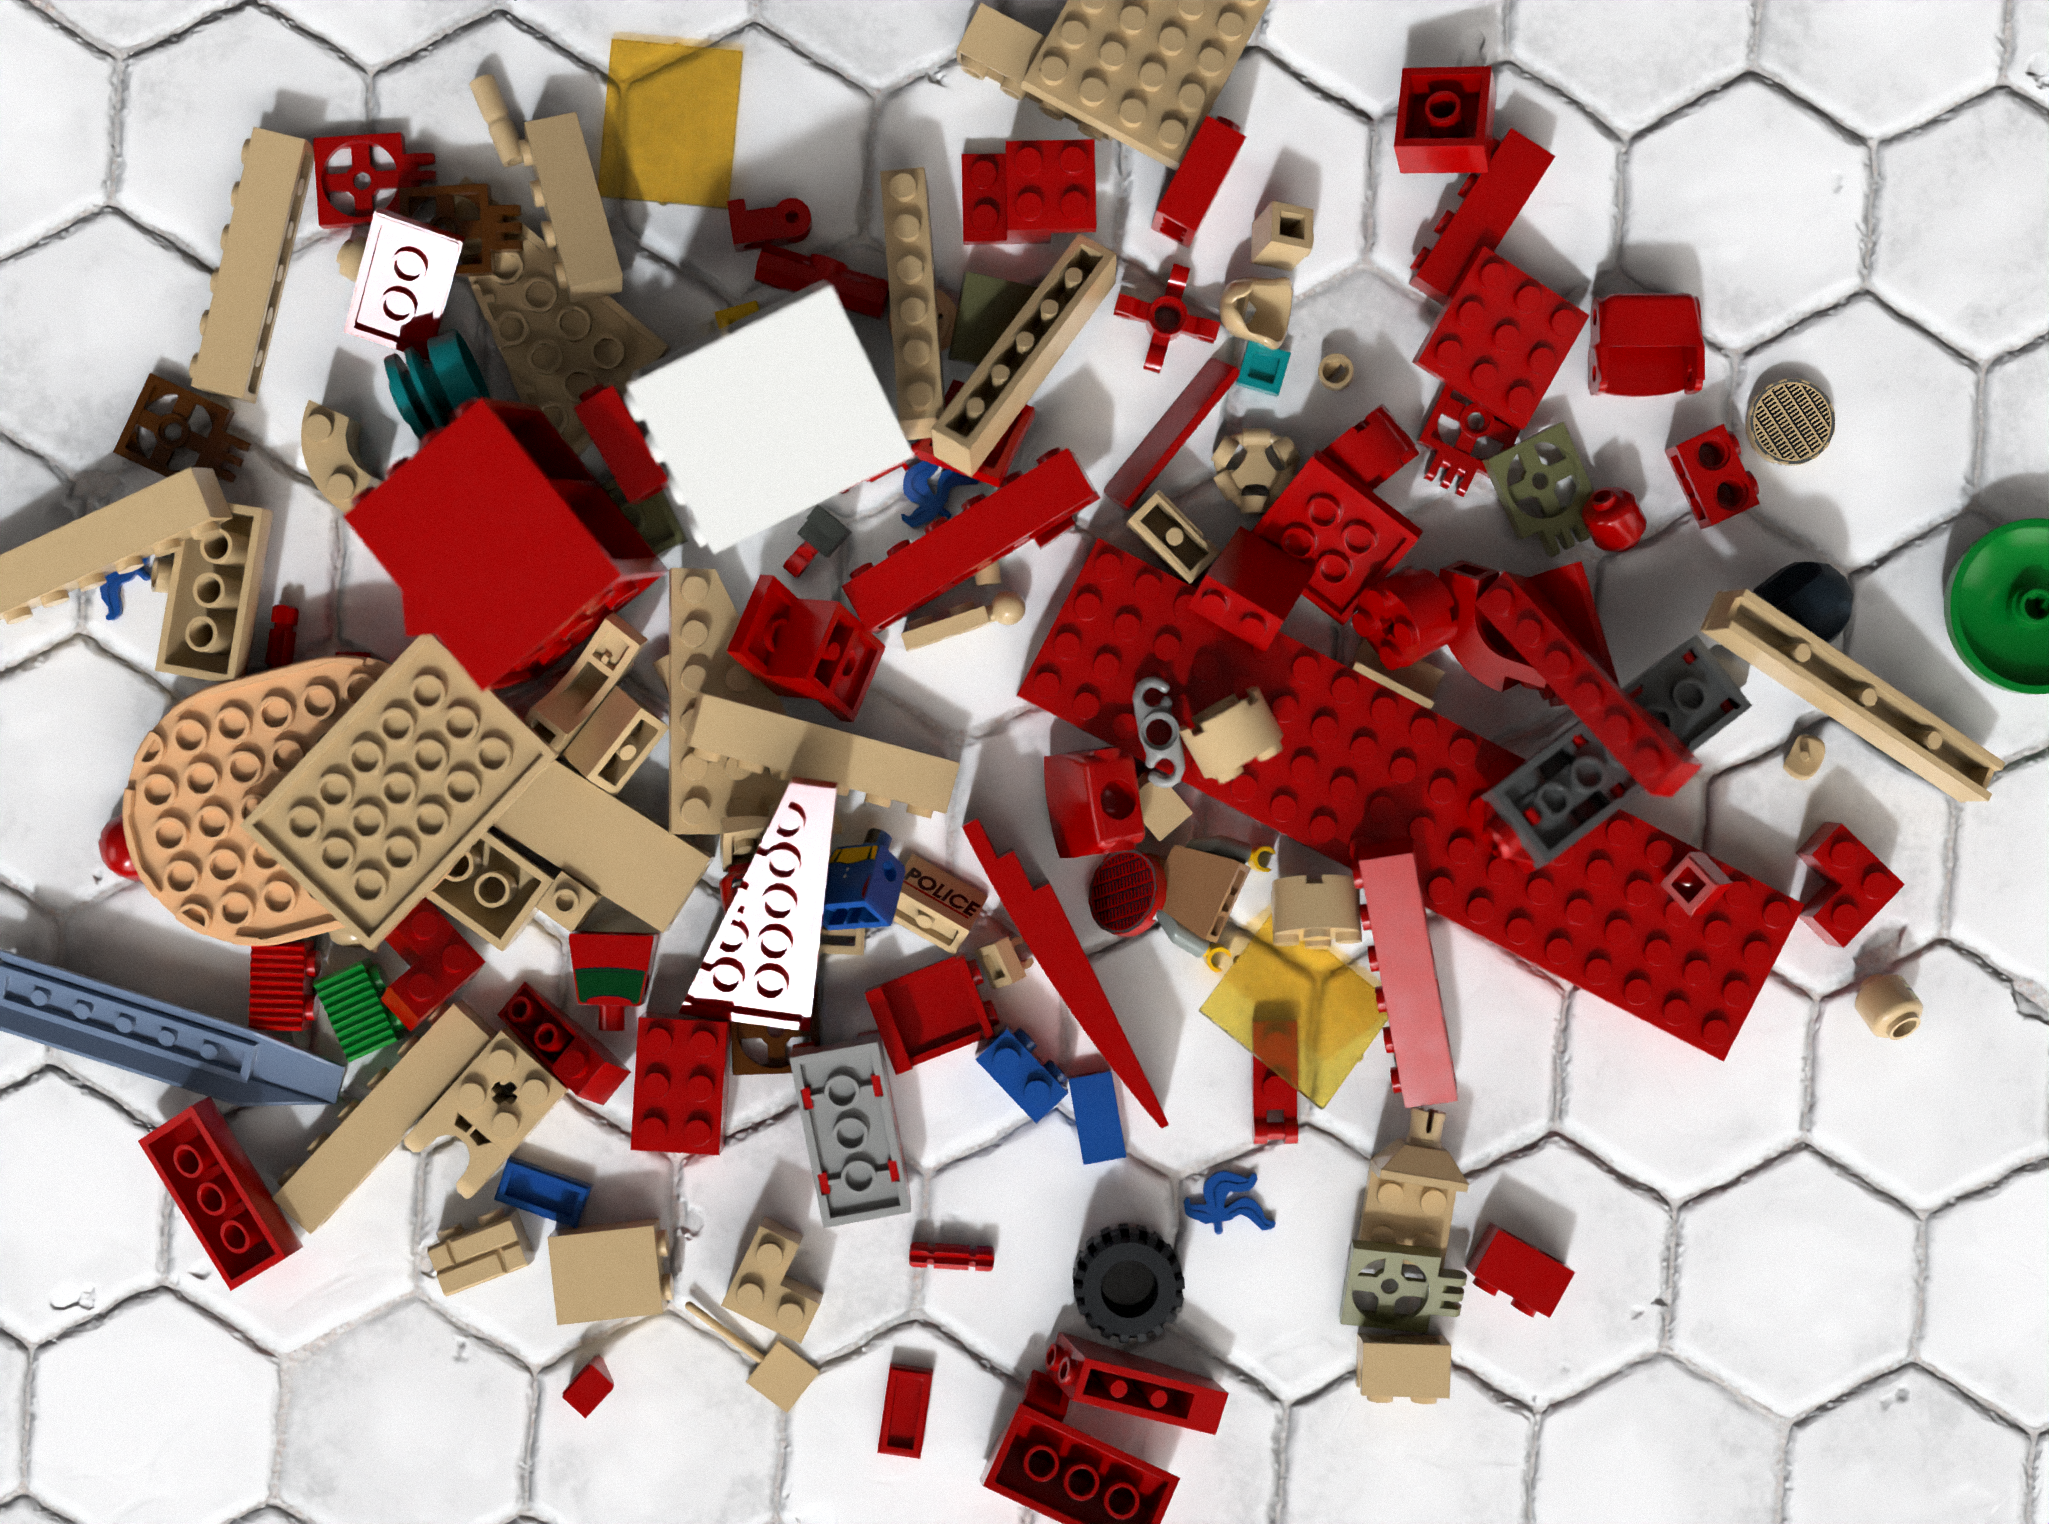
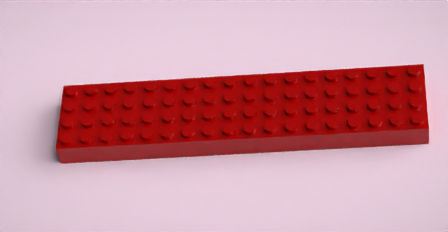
[1016,538,1805,1062]

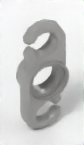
[1132,676,1186,788]

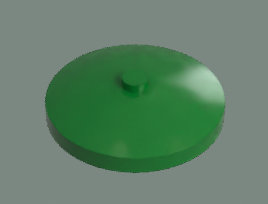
[1944,518,2049,695]

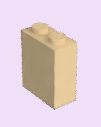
[547,1218,674,1325]

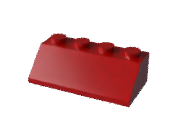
[979,1402,1180,1524]

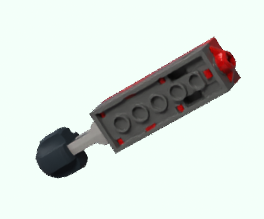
[1471,562,1853,874]

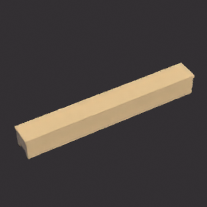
[1700,589,2005,803]

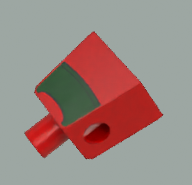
[569,931,659,1031]

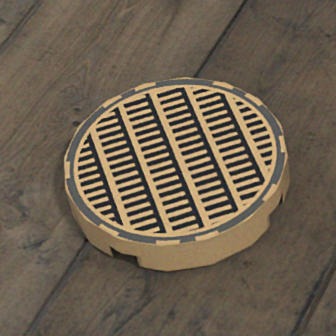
[1745,379,1835,466]

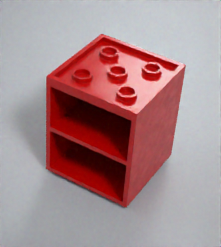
[342,397,669,692]

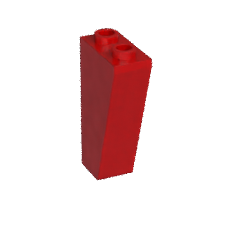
[1045,1331,1229,1435]

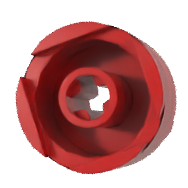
[1321,404,1420,491]
[1352,565,1458,670]

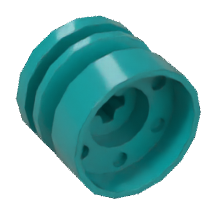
[384,328,491,441]

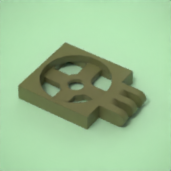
[1482,422,1594,558]
[1339,1239,1467,1333]

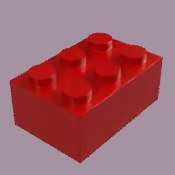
[630,1012,731,1155]

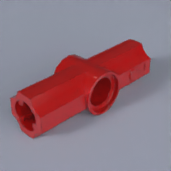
[754,243,889,320]

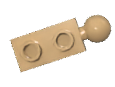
[901,590,1026,652]

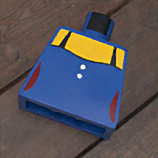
[822,828,906,930]

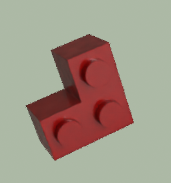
[1795,822,1905,948]
[381,897,486,1031]

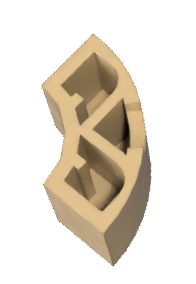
[301,400,383,513]

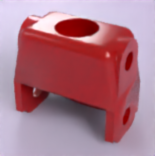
[1588,293,1705,397]
[1044,747,1145,858]

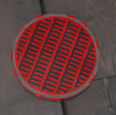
[1088,849,1167,937]

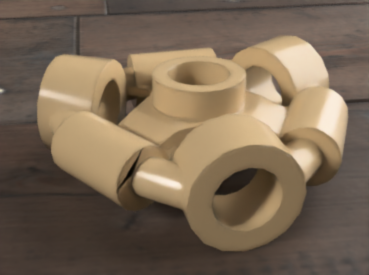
[1211,428,1301,515]

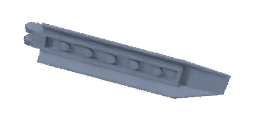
[0,949,346,1106]

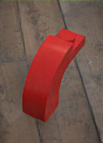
[1439,560,1549,692]

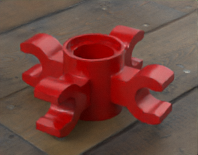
[1113,263,1221,374]

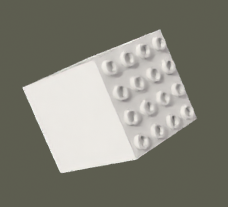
[624,279,914,554]

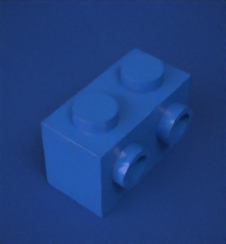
[975,1024,1068,1124]

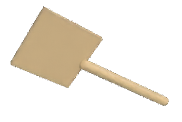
[685,1301,820,1413]

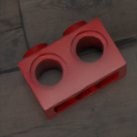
[1665,424,1760,530]

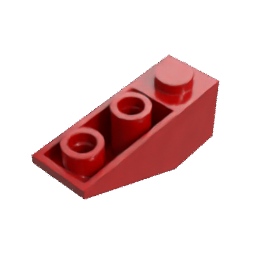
[497,981,631,1106]

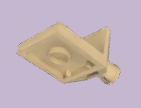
[1357,1107,1469,1268]

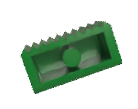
[313,957,406,1062]

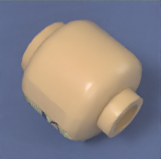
[1855,974,1923,1040]

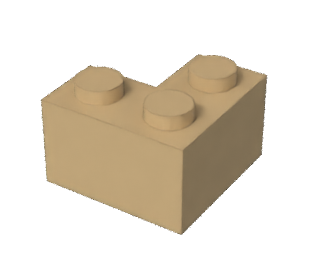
[721,1216,824,1344]

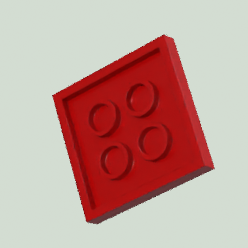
[1412,246,1590,430]
[1250,449,1423,626]

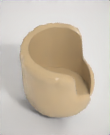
[1219,277,1293,350]

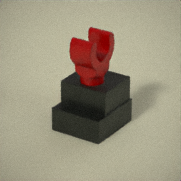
[782,505,852,578]

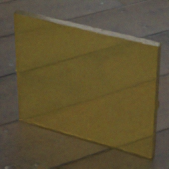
[598,39,743,209]
[1198,912,1388,1110]

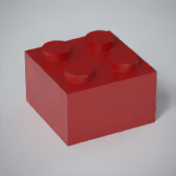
[1394,66,1497,174]

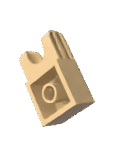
[404,1027,570,1200]

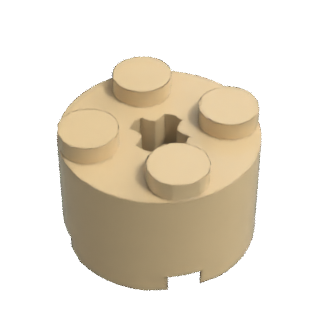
[1178,686,1284,784]
[1271,874,1362,949]

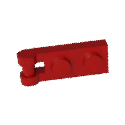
[1251,1020,1298,1144]

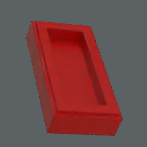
[877,1363,933,1459]

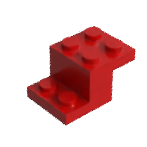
[961,139,1097,245]
[726,574,886,723]

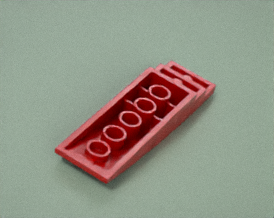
[962,817,1169,1129]

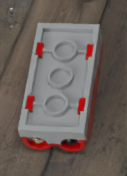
[789,1029,911,1228]

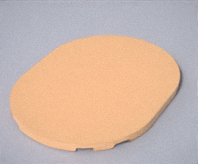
[122,655,455,946]

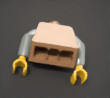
[1147,835,1276,972]

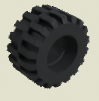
[1072,1223,1185,1344]

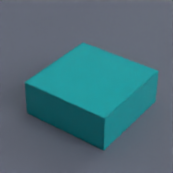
[1235,341,1291,397]

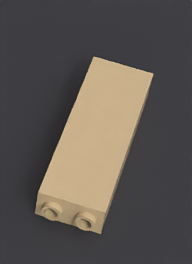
[492,757,715,933]

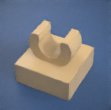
[974,936,1034,990]

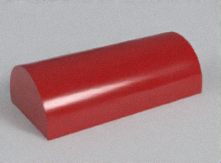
[138,1096,304,1291]

